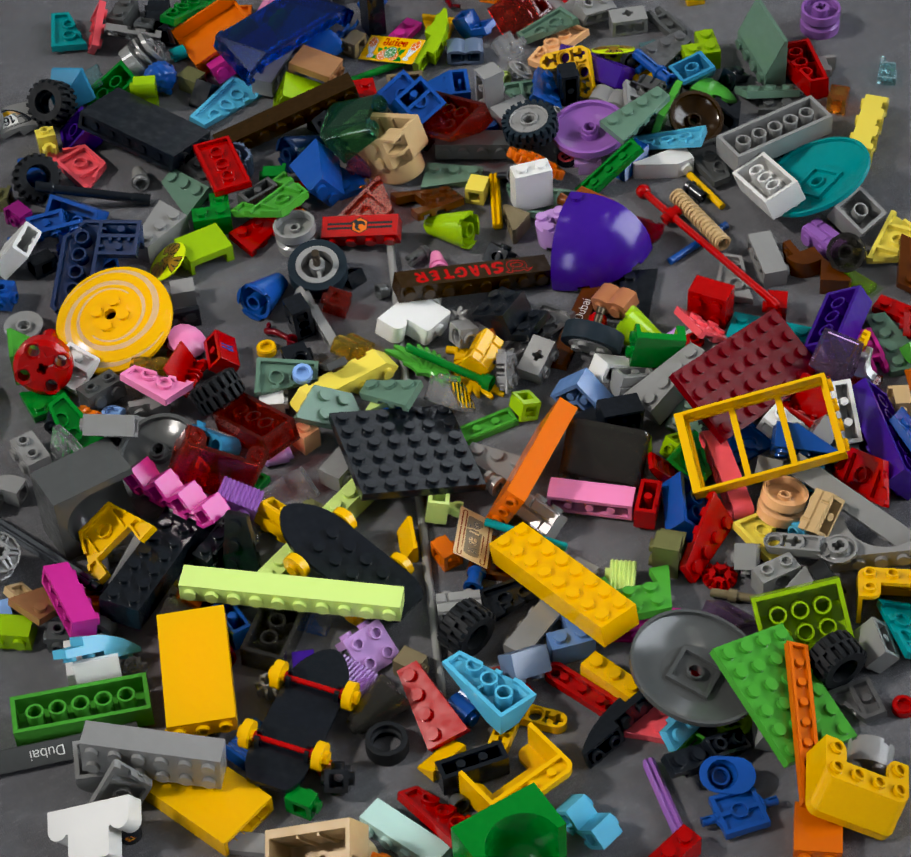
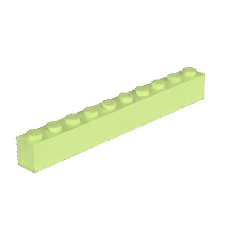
[178,565,405,622]

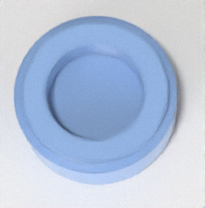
[292,363,313,385]

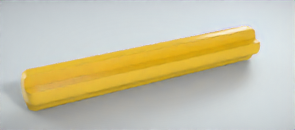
[489,173,503,230]

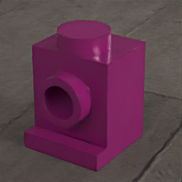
[3,200,33,229]

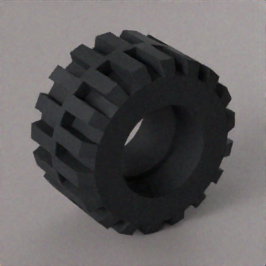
[26,79,78,127]
[11,153,62,203]
[189,367,246,416]
[437,598,496,657]
[809,630,867,691]

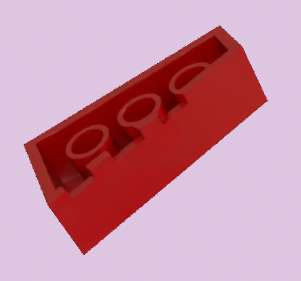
[786,38,829,100]

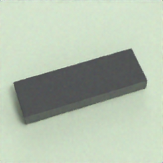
[319,356,348,372]

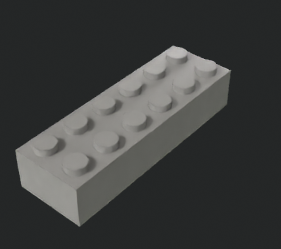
[716,95,833,171]
[79,720,227,789]

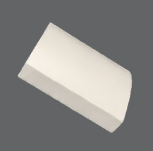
[51,341,100,396]
[73,653,122,685]

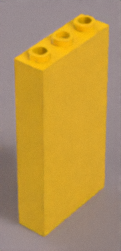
[156,604,238,736]
[145,729,274,857]

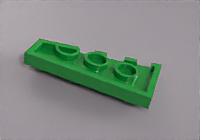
[160,0,216,27]

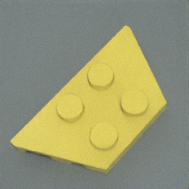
[866,210,911,264]

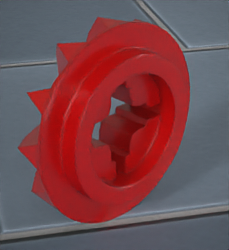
[702,561,737,590]

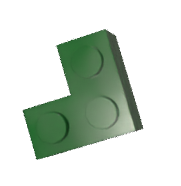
[191,193,233,235]

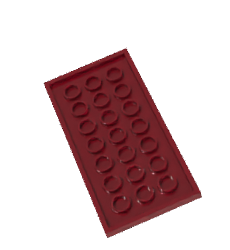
[668,308,825,444]

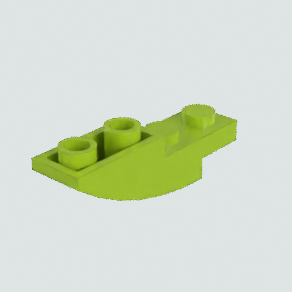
[412,8,449,71]

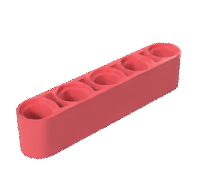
[699,430,754,521]

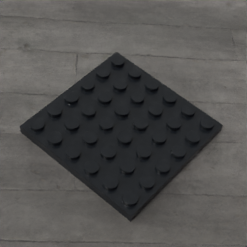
[329,404,486,501]

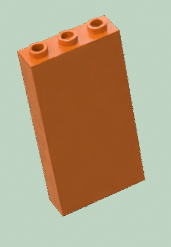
[485,397,578,524]

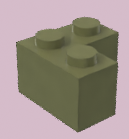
[648,528,687,579]

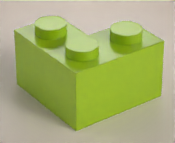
[681,29,721,69]

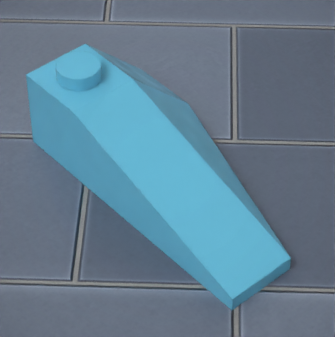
[442,650,537,735]

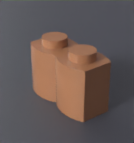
[591,283,639,319]

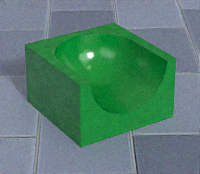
[451,782,567,857]

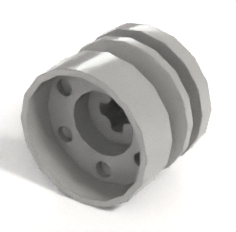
[118,32,167,76]
[0,531,21,586]

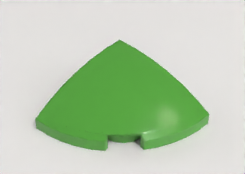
[690,77,737,104]

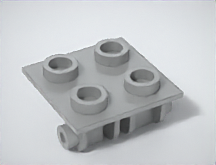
[496,348,518,394]

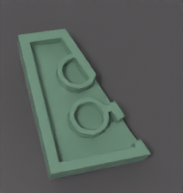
[734,84,800,99]
[161,170,212,221]
[254,357,319,397]
[359,379,424,412]

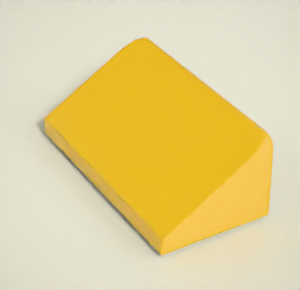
[397,516,419,563]
[417,741,466,782]

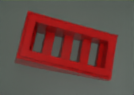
[647,451,678,482]

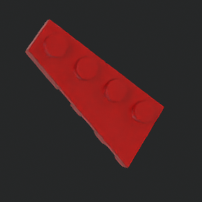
[397,786,471,849]

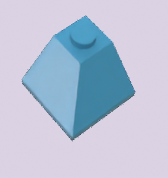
[668,50,716,86]
[50,68,96,109]

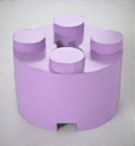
[535,205,563,250]

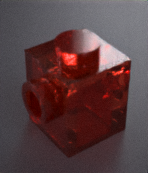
[320,286,352,319]

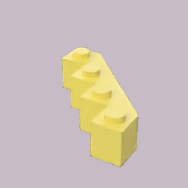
[850,94,890,168]
[289,349,399,412]

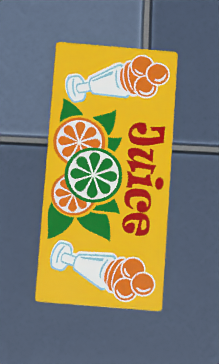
[358,35,426,64]

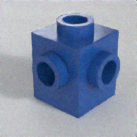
[0,280,19,312]

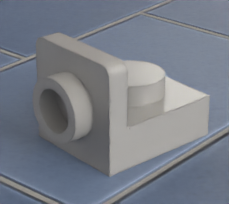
[818,55,836,78]

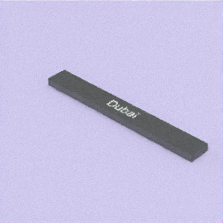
[0,721,138,775]

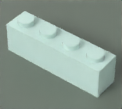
[359,798,452,857]

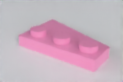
[120,365,194,406]

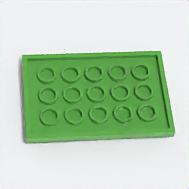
[709,623,857,769]

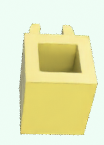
[34,126,59,157]

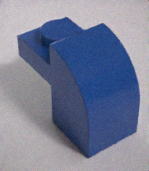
[452,8,496,39]

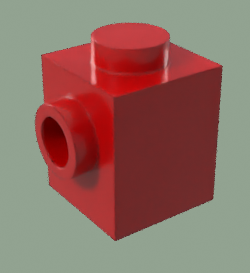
[762,290,788,322]

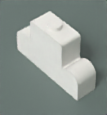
[375,298,451,346]
[47,794,142,857]

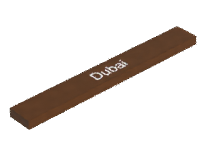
[551,286,601,371]

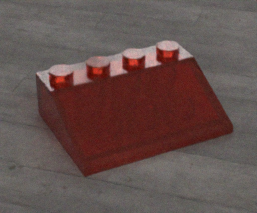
[423,91,494,142]

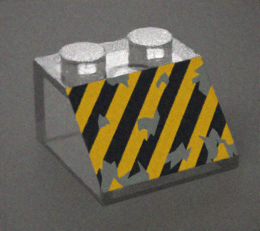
[424,373,476,412]

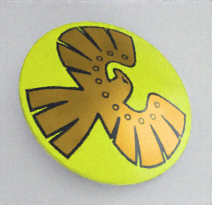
[591,45,635,62]
[150,242,186,281]

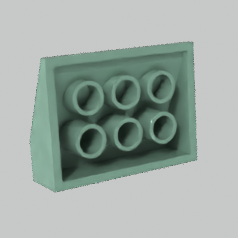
[735,0,788,86]

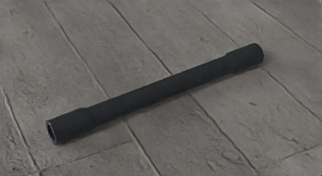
[34,181,151,206]

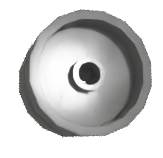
[273,210,319,258]

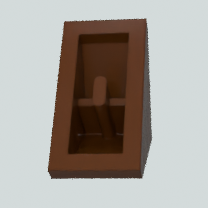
[819,258,852,294]

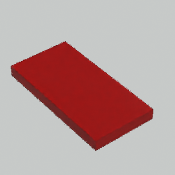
[193,135,252,197]

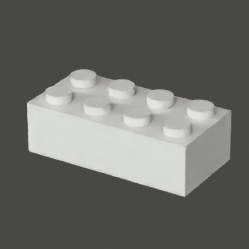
[732,152,806,220]

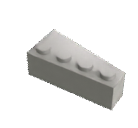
[623,342,706,425]

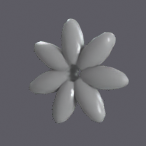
[449,306,468,322]

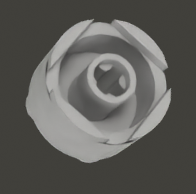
[847,734,895,777]

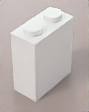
[510,158,553,211]
[0,221,42,280]

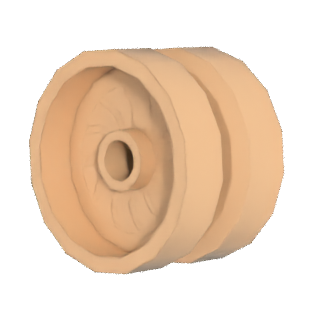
[756,475,809,529]

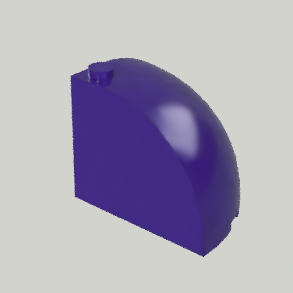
[551,191,653,291]

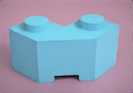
[556,794,623,850]

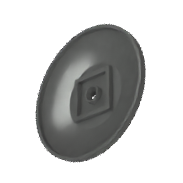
[629,609,748,727]

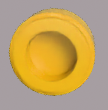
[256,339,277,358]

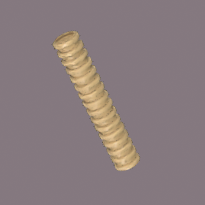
[669,188,731,251]

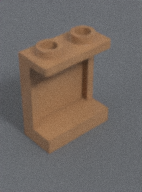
[288,44,345,82]

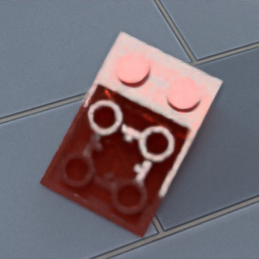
[487,0,553,39]

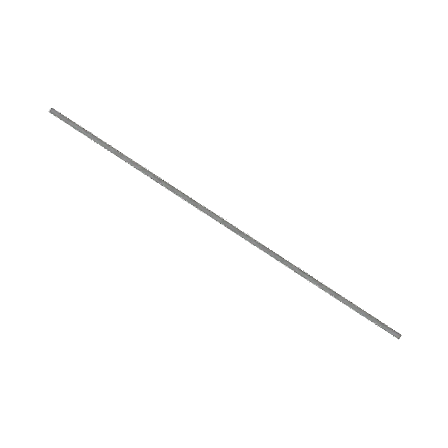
[382,205,447,698]

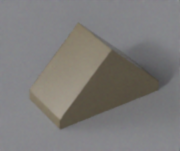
[503,204,531,244]

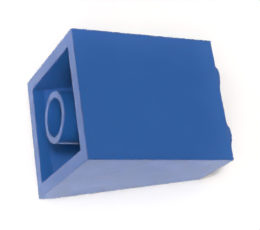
[289,138,344,208]

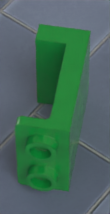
[625,324,687,368]

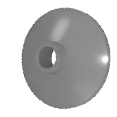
[3,311,44,337]

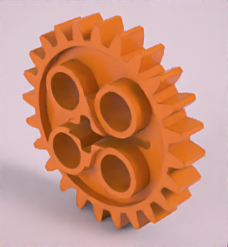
[506,147,566,181]

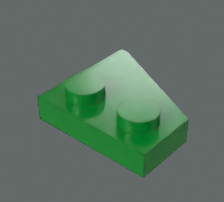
[19,390,69,423]

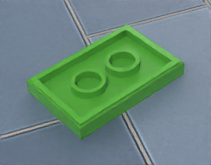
[651,79,683,133]

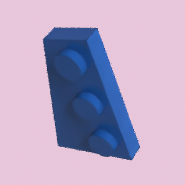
[529,67,562,109]

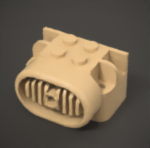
[335,112,428,185]
[265,817,378,857]

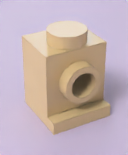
[887,385,911,417]

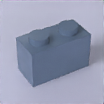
[497,644,552,683]

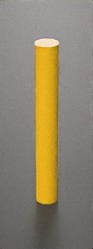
[686,171,726,210]

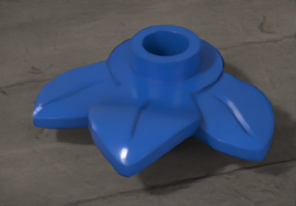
[335,19,359,39]

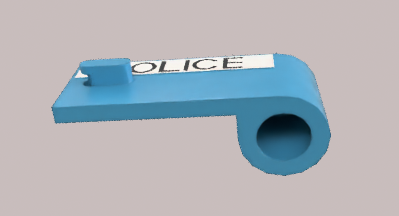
[192,420,242,458]

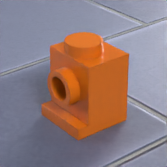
[430,535,463,572]

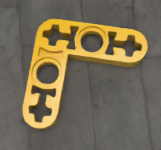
[540,45,596,99]
[488,704,567,754]

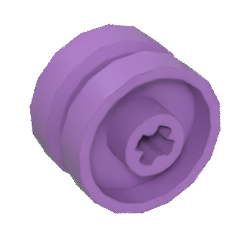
[799,0,841,40]

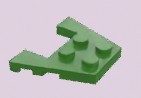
[230,171,310,218]
[599,565,672,620]

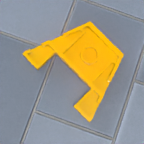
[78,501,158,585]

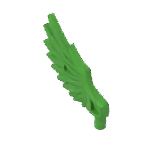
[385,343,461,387]

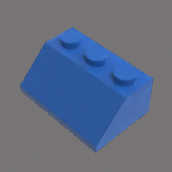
[45,194,109,239]
[662,471,708,542]

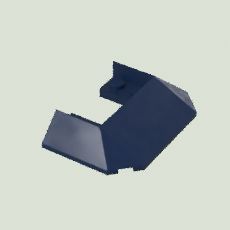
[50,219,145,319]

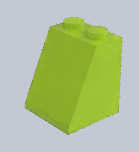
[273,71,323,107]

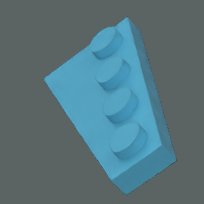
[189,76,262,129]
[633,125,707,150]

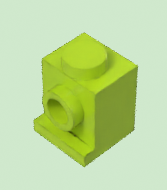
[509,390,542,422]

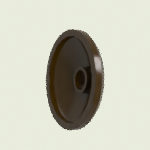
[669,90,724,141]

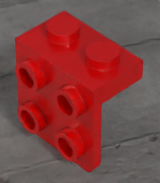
[782,373,828,428]

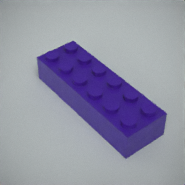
[852,377,911,501]

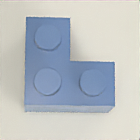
[550,367,614,411]
[546,615,596,664]

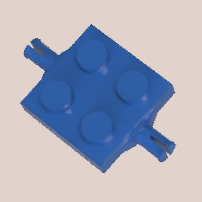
[700,785,779,840]

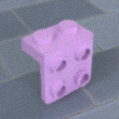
[335,619,399,673]

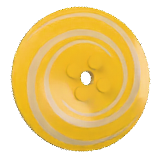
[56,267,173,375]

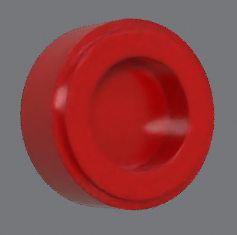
[891,695,911,718]

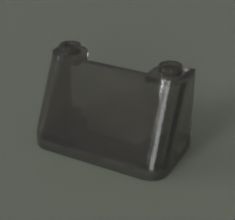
[558,418,653,495]

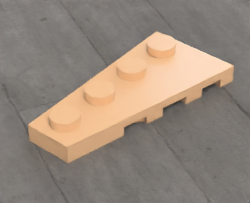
[527,25,590,68]

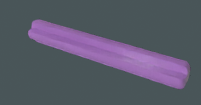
[643,757,683,834]

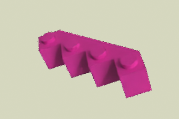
[123,456,231,529]

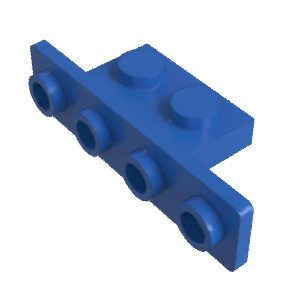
[7,208,82,242]

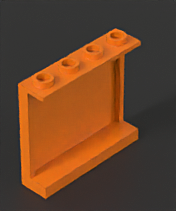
[171,0,259,75]

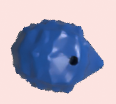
[143,61,178,95]

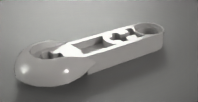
[295,286,341,353]
[763,532,857,566]

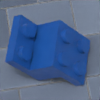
[376,69,446,125]

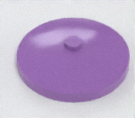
[552,100,622,159]

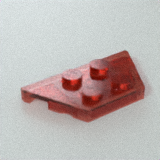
[338,175,394,216]

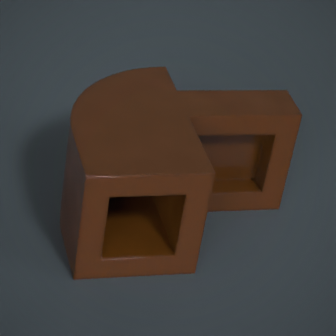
[782,240,824,278]

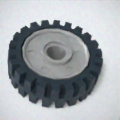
[501,99,559,150]

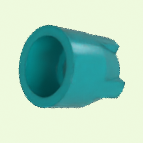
[169,44,188,63]

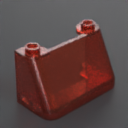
[169,424,270,495]

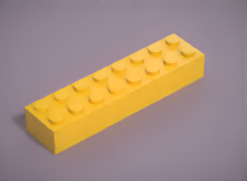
[489,522,639,648]

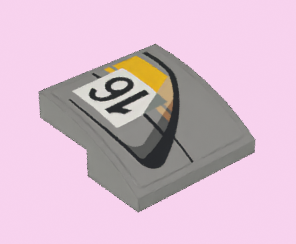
[0,102,39,139]

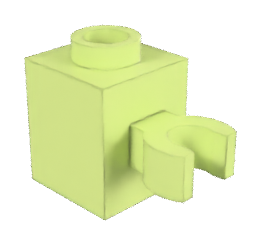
[425,493,464,525]

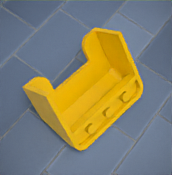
[856,566,911,623]
[458,722,572,812]
[805,734,909,840]

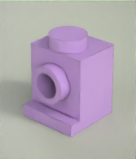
[574,157,601,175]

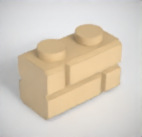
[798,488,845,537]

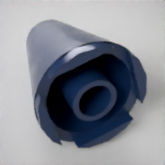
[276,135,326,173]

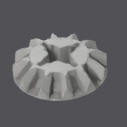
[507,61,533,81]

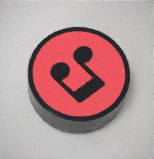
[557,151,574,168]

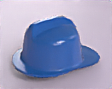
[699,755,756,794]

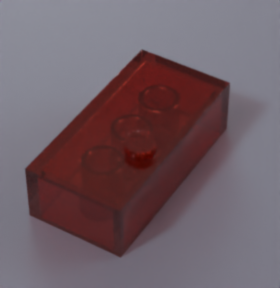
[212,392,300,460]

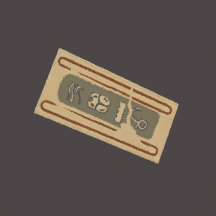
[453,506,493,569]

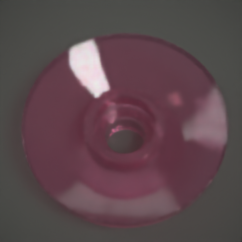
[342,149,372,179]

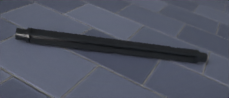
[0,518,103,593]

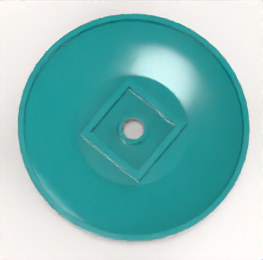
[776,137,871,218]

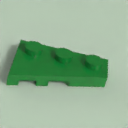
[48,392,104,455]

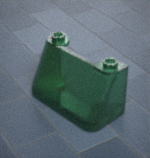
[320,94,388,164]

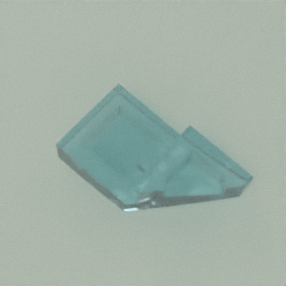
[877,56,897,86]

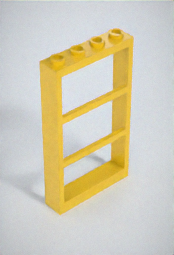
[674,372,850,500]

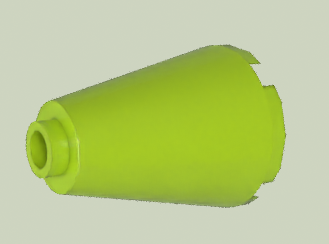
[423,210,480,250]
[615,305,661,345]

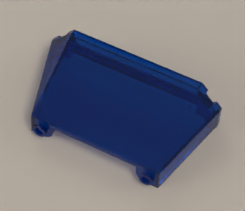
[214,0,354,86]

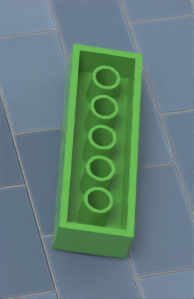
[9,672,155,747]

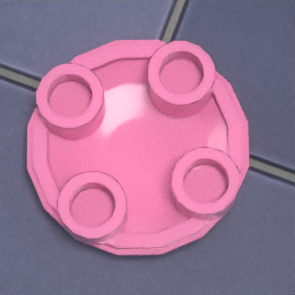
[167,324,206,359]

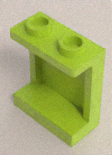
[174,223,234,276]

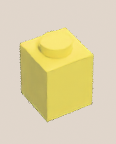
[465,174,490,206]

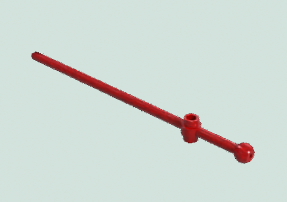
[636,184,781,309]

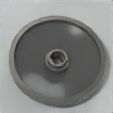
[118,413,200,480]

